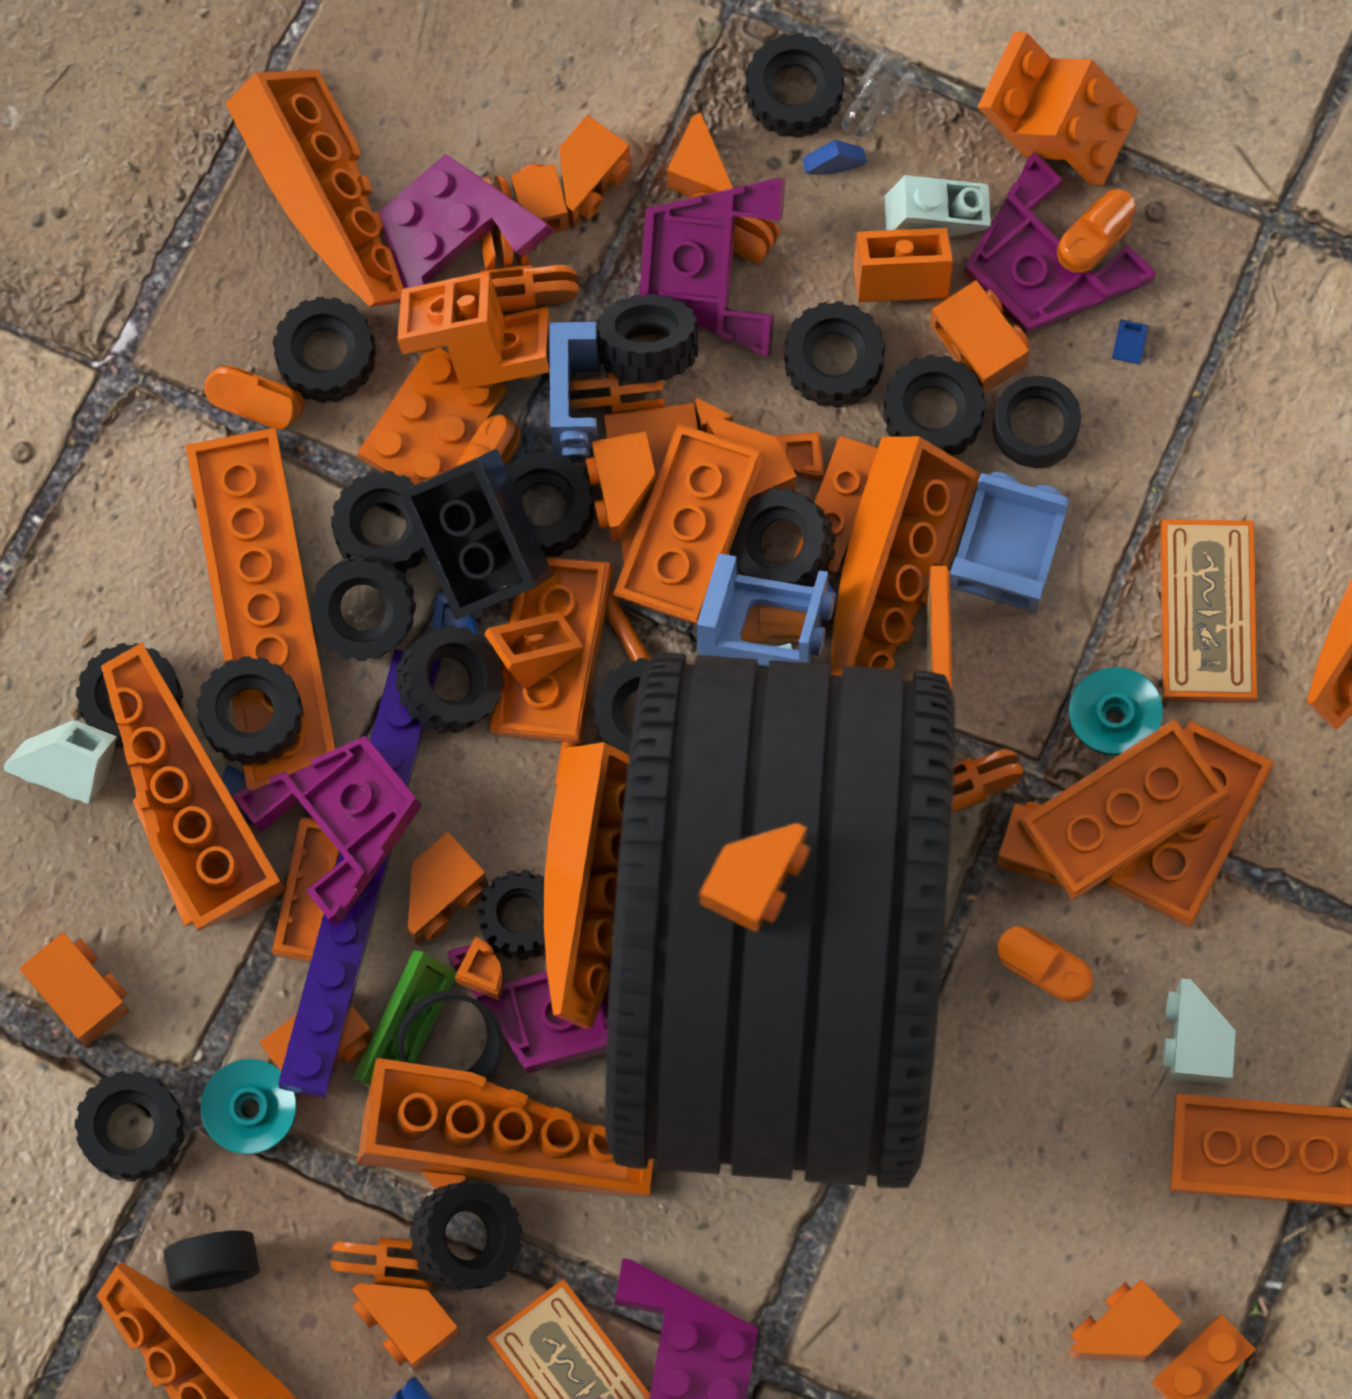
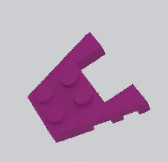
[964,152,1156,335]
[379,154,554,289]
[639,177,786,357]
[233,736,422,927]
[447,940,612,1074]
[597,1258,758,1399]

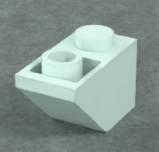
[885,175,991,237]
[4,720,117,804]
[1163,978,1236,1087]

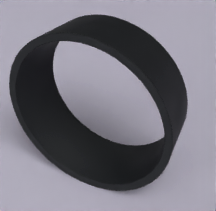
[398,991,503,1081]

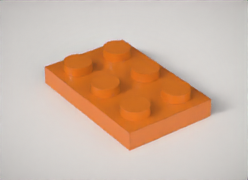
[357,347,509,484]

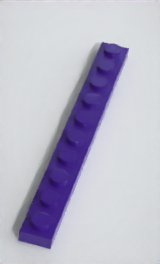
[278,649,441,1099]

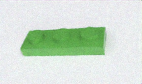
[353,950,457,1088]

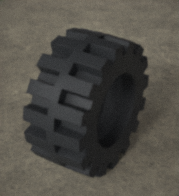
[478,870,545,960]

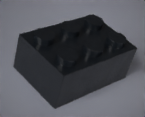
[399,448,554,620]

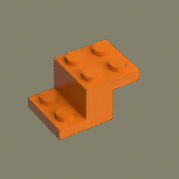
[977,32,1139,186]
[397,271,552,390]

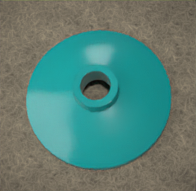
[1069,667,1163,756]
[200,1059,297,1155]

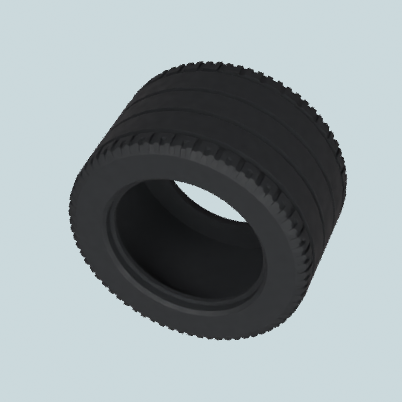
[605,653,955,1188]

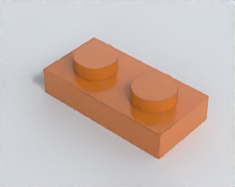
[1151,1314,1256,1399]

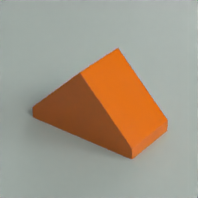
[667,113,733,196]
[485,611,584,690]

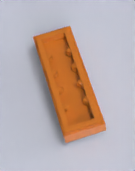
[794,435,878,578]
[272,817,340,963]

